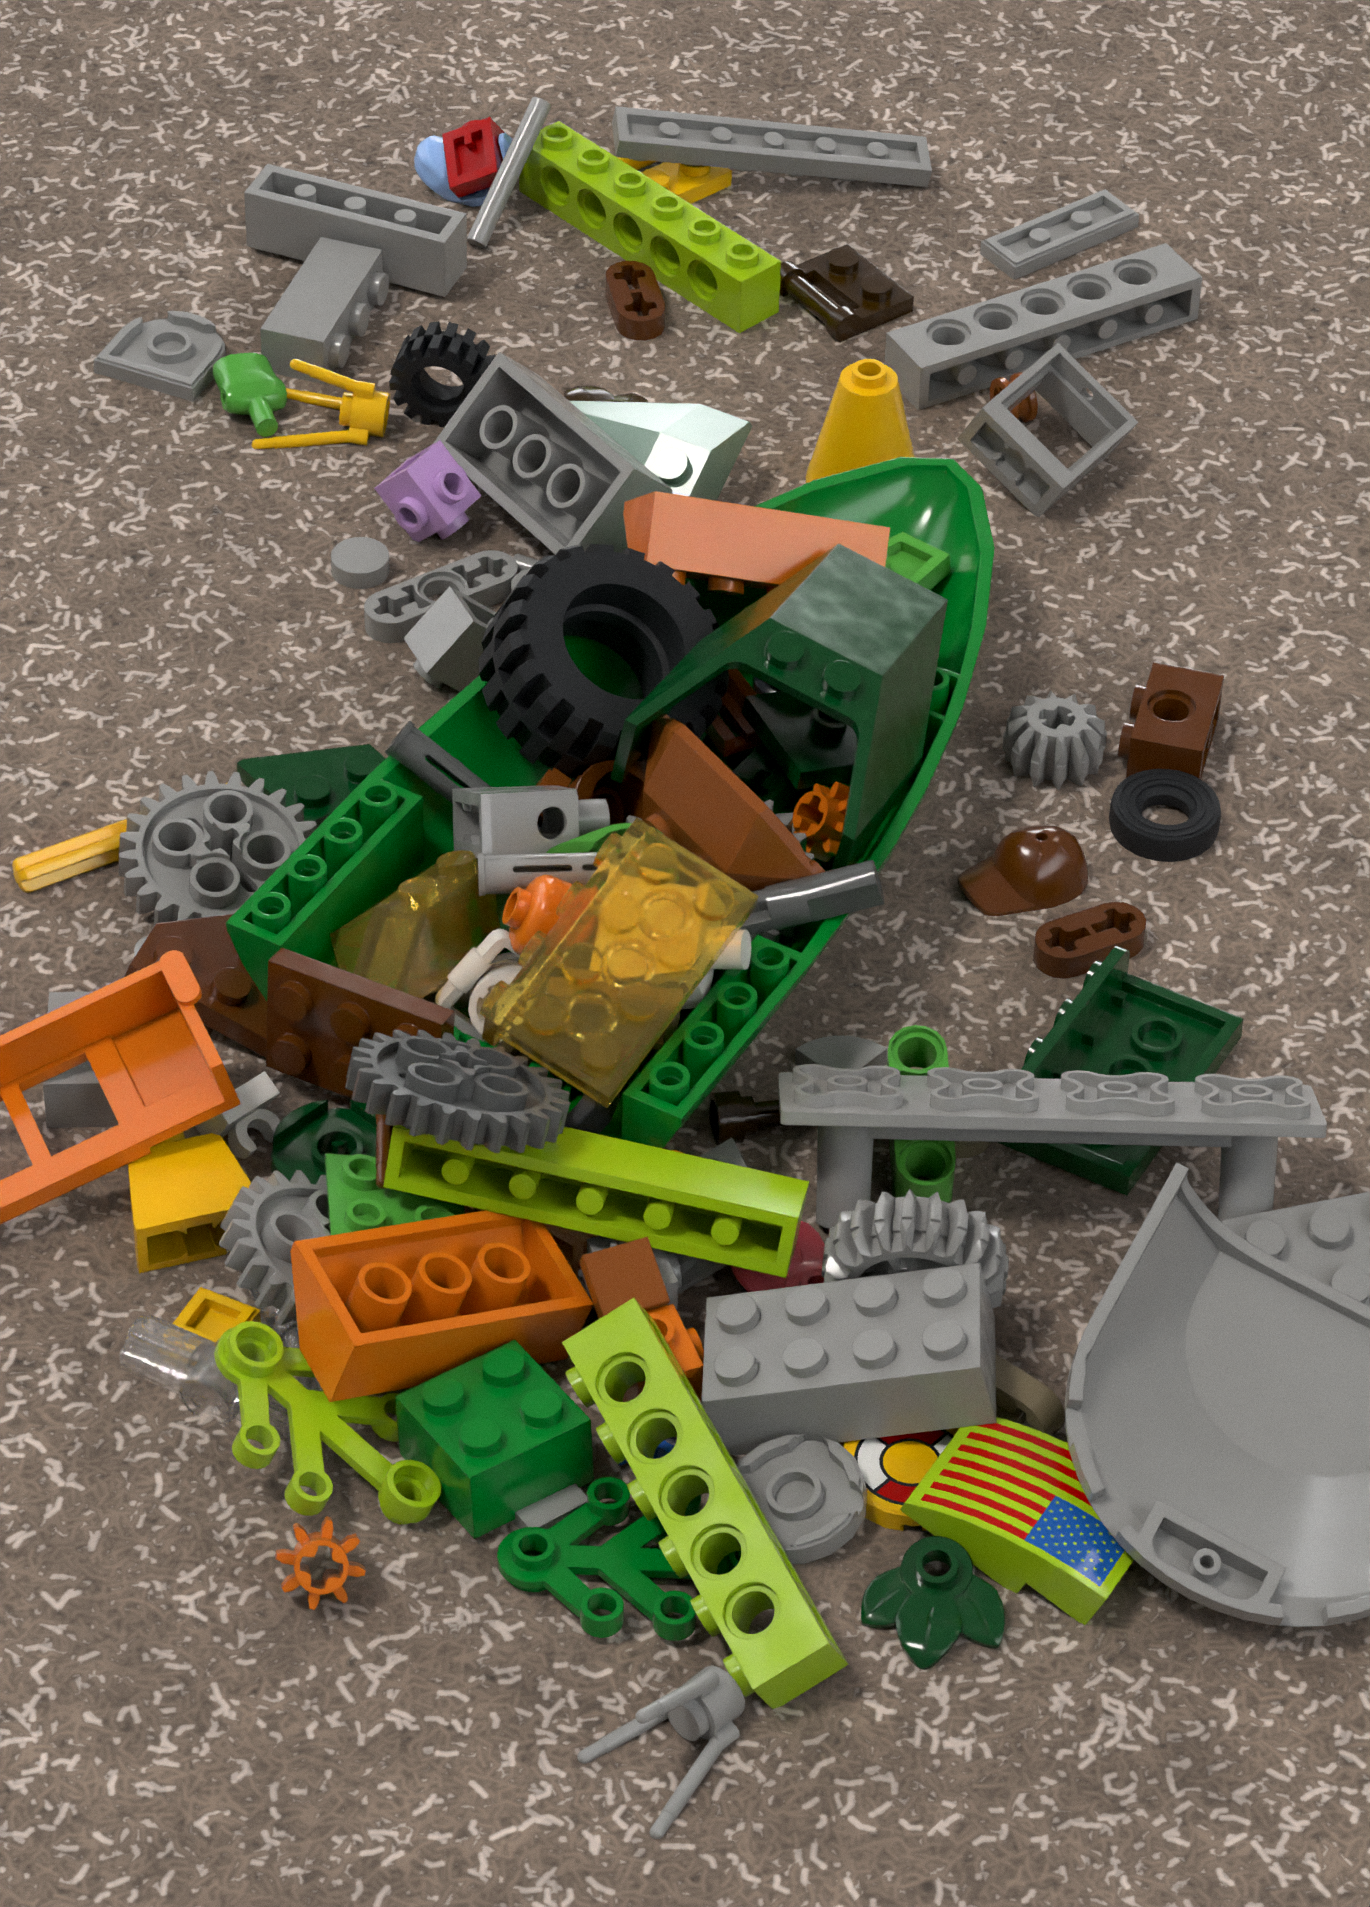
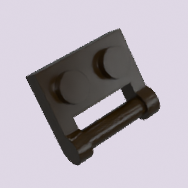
[780,244,914,342]

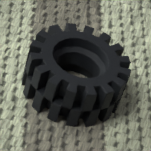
[389,321,496,427]

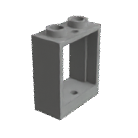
[957,343,1138,517]

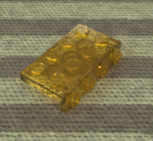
[480,817,759,1108]

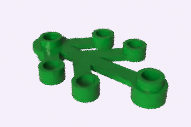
[497,1477,741,1641]

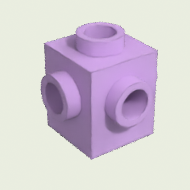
[374,440,481,542]

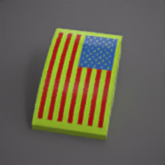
[900,1417,1134,1625]

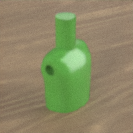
[213,353,287,437]

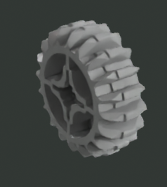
[822,1189,1009,1309]

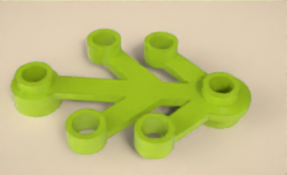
[214,1321,441,1525]

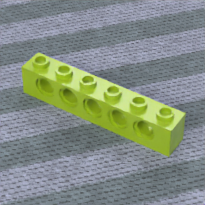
[519,121,781,333]
[562,1298,849,1709]

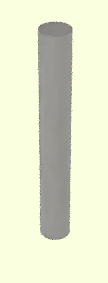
[467,97,552,249]

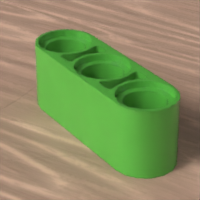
[887,1025,956,1203]

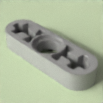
[364,550,518,643]

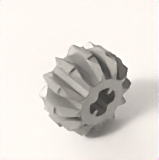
[1003,691,1107,791]

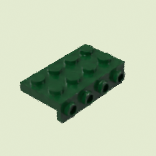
[997,945,1244,1196]

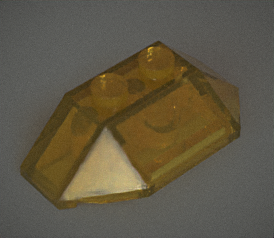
[329,850,500,999]

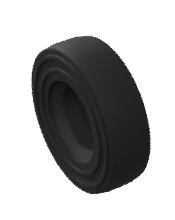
[1109,769,1221,862]

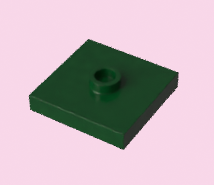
[742,691,857,790]

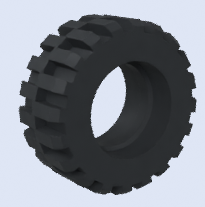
[479,544,729,779]

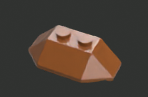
[641,713,825,901]

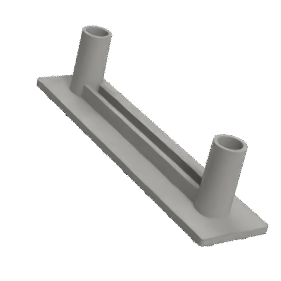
[778,1064,1327,1229]

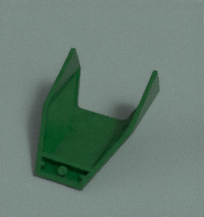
[610,544,948,870]

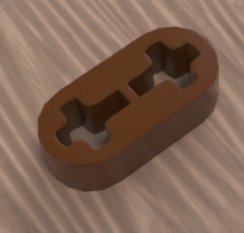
[605,261,665,341]
[1033,902,1146,979]

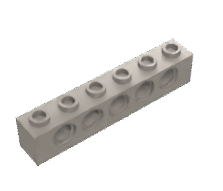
[884,243,1202,410]

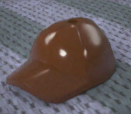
[958,826,1088,916]

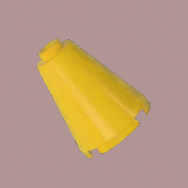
[806,359,915,483]

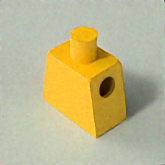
[127,1132,251,1273]

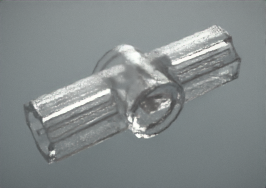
[119,1315,323,1444]

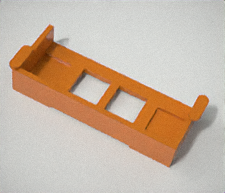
[0,950,241,1225]

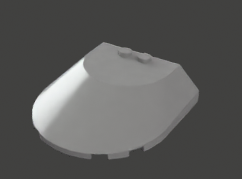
[1065,1163,1370,1627]

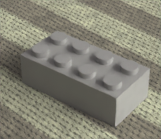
[433,352,673,555]
[702,1262,996,1455]

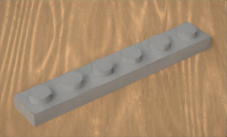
[612,106,932,187]

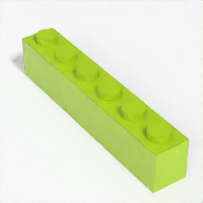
[383,1125,809,1278]

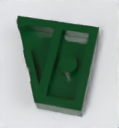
[237,744,386,828]

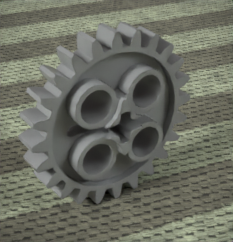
[118,771,317,926]
[219,1170,330,1325]

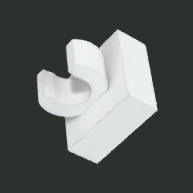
[195,1071,280,1159]

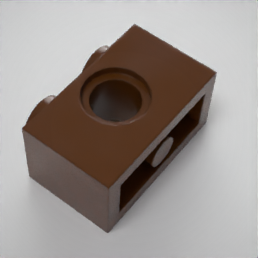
[1118,662,1224,780]

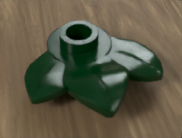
[861,1536,1005,1670]

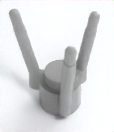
[577,1665,745,1840]

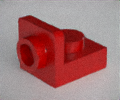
[442,117,505,198]

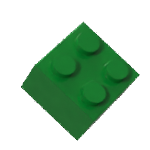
[395,1339,594,1539]

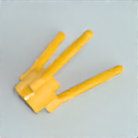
[251,359,391,449]

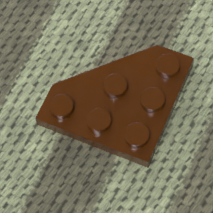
[125,914,267,1057]

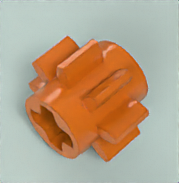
[793,781,849,863]
[275,1516,366,1610]

